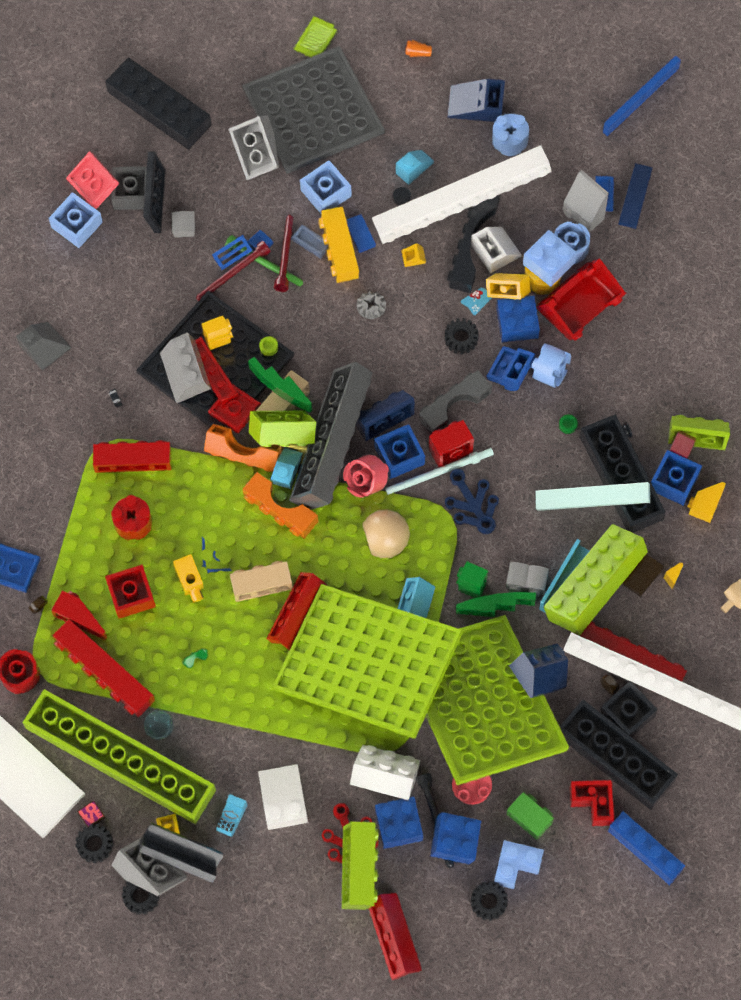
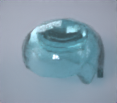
[144,710,174,740]

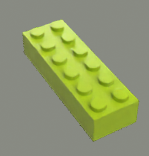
[544,524,648,636]

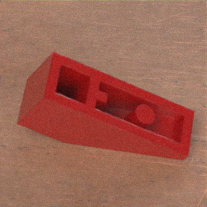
[51,590,107,640]

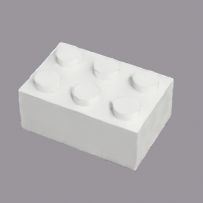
[350,745,420,800]

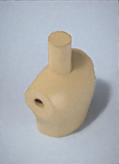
[721,579,741,613]

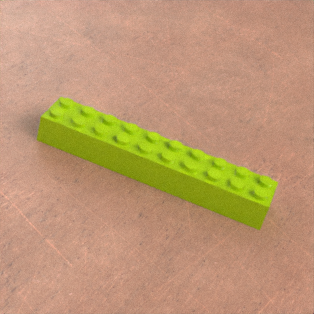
[23,689,216,825]

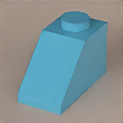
[396,150,434,185]
[271,448,303,489]

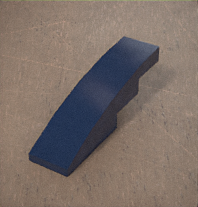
[618,163,653,229]

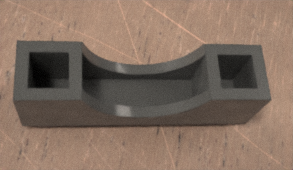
[419,370,492,434]

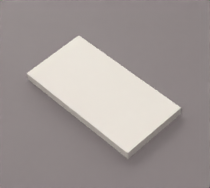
[0,716,85,838]

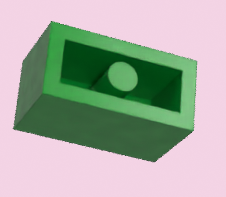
[456,562,488,598]

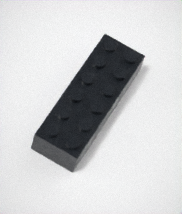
[105,57,212,150]
[580,414,666,533]
[560,700,678,810]

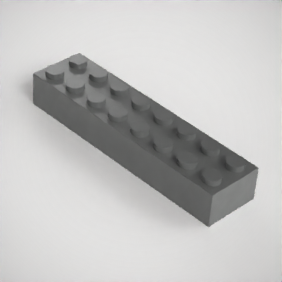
[289,361,373,510]

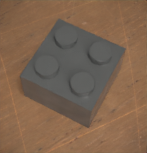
[111,166,147,210]

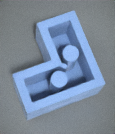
[494,840,544,889]

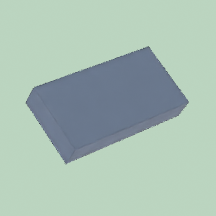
[291,225,329,259]

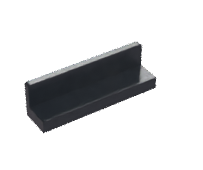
[139,823,223,883]

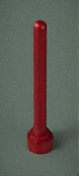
[274,215,294,292]
[196,240,271,301]

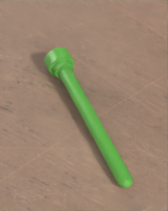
[225,235,303,286]

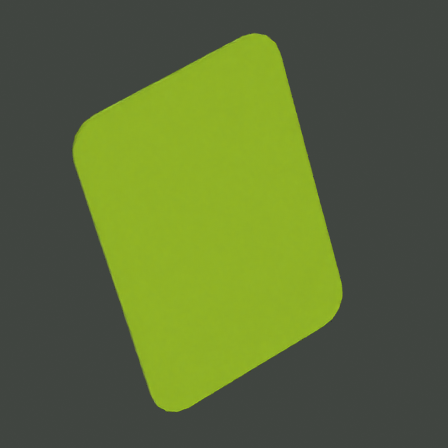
[33,439,457,753]

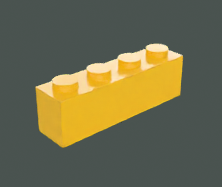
[318,207,359,283]

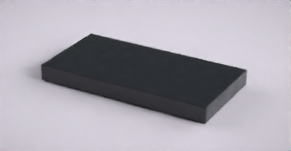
[143,151,166,233]

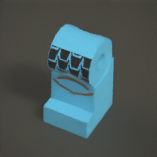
[216,794,247,837]

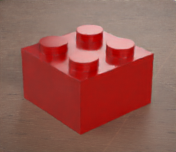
[429,420,474,467]
[105,564,156,619]

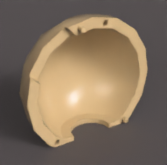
[362,510,410,558]

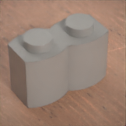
[506,562,549,597]

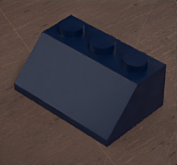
[355,390,415,441]
[509,643,568,698]

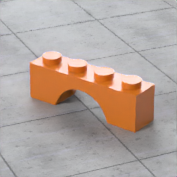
[204,424,284,472]
[243,472,318,539]

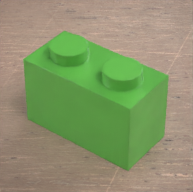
[507,792,554,840]

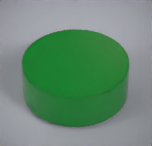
[559,414,578,434]

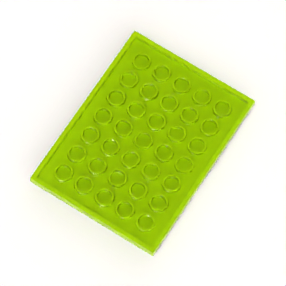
[426,615,569,785]

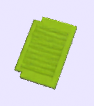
[294,16,337,57]

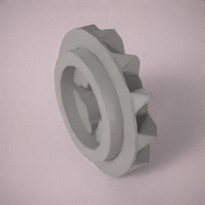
[357,291,386,319]

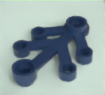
[445,469,499,534]

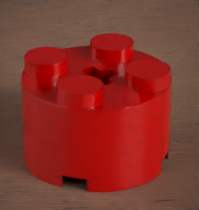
[111,495,152,540]
[0,649,40,694]

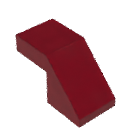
[670,430,696,459]

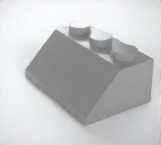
[160,333,211,403]

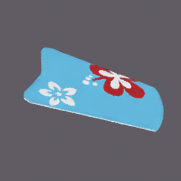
[461,287,492,315]

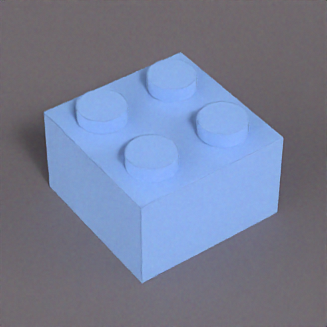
[300,161,352,214]
[49,192,103,248]
[523,230,577,287]

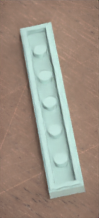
[536,482,650,511]

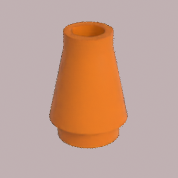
[405,40,432,57]

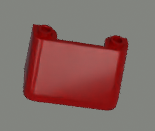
[536,258,627,341]

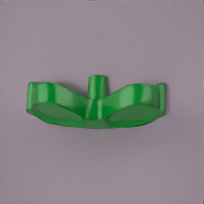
[182,648,208,668]

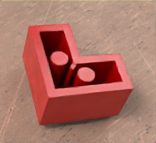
[570,780,614,826]

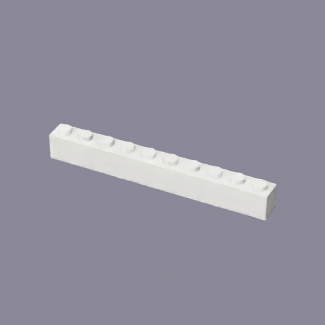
[372,145,551,244]
[563,633,741,731]

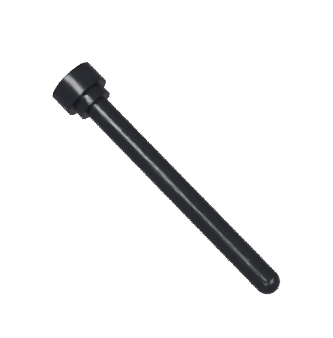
[416,773,454,868]

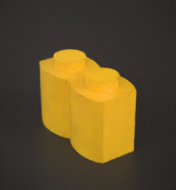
[202,316,233,350]

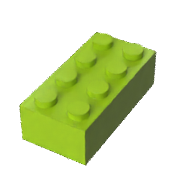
[341,822,379,910]

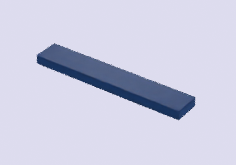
[603,56,681,136]

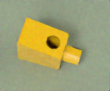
[173,554,204,603]

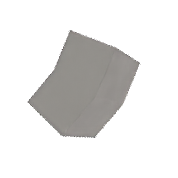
[172,211,195,238]

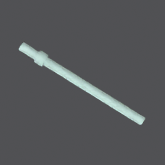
[385,448,494,495]

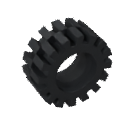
[445,318,478,354]
[75,824,114,863]
[122,881,160,915]
[471,881,508,921]

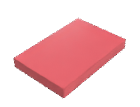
[66,151,119,209]

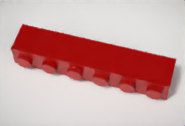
[52,619,155,717]
[574,621,687,682]

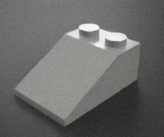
[229,115,279,180]
[563,170,609,233]
[112,838,187,896]

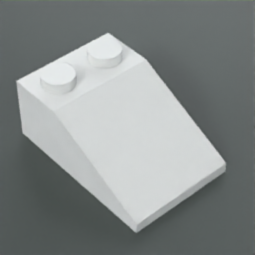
[258,764,308,830]

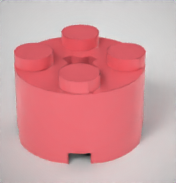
[343,455,389,497]

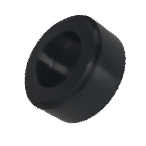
[393,187,411,206]
[109,388,123,408]

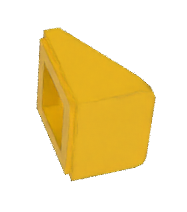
[401,243,426,267]
[664,562,683,589]

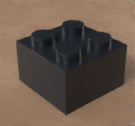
[600,681,658,737]

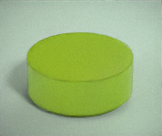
[259,336,278,356]

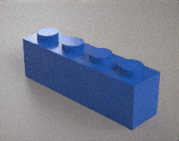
[608,811,685,885]

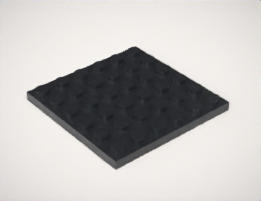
[136,291,294,428]

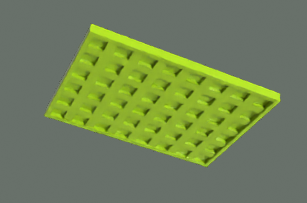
[272,584,463,739]

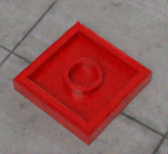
[208,384,261,434]

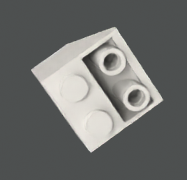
[471,227,522,274]

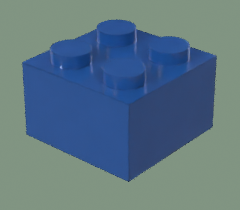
[496,296,540,343]
[374,424,425,479]
[651,450,702,506]
[375,797,423,849]
[430,812,481,864]

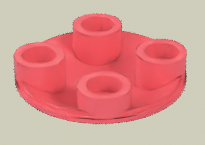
[452,775,492,805]

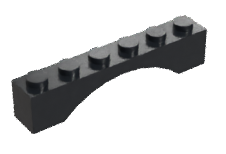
[447,194,500,293]

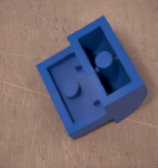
[486,346,536,391]

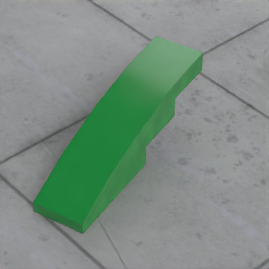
[248,357,313,413]
[456,592,536,617]

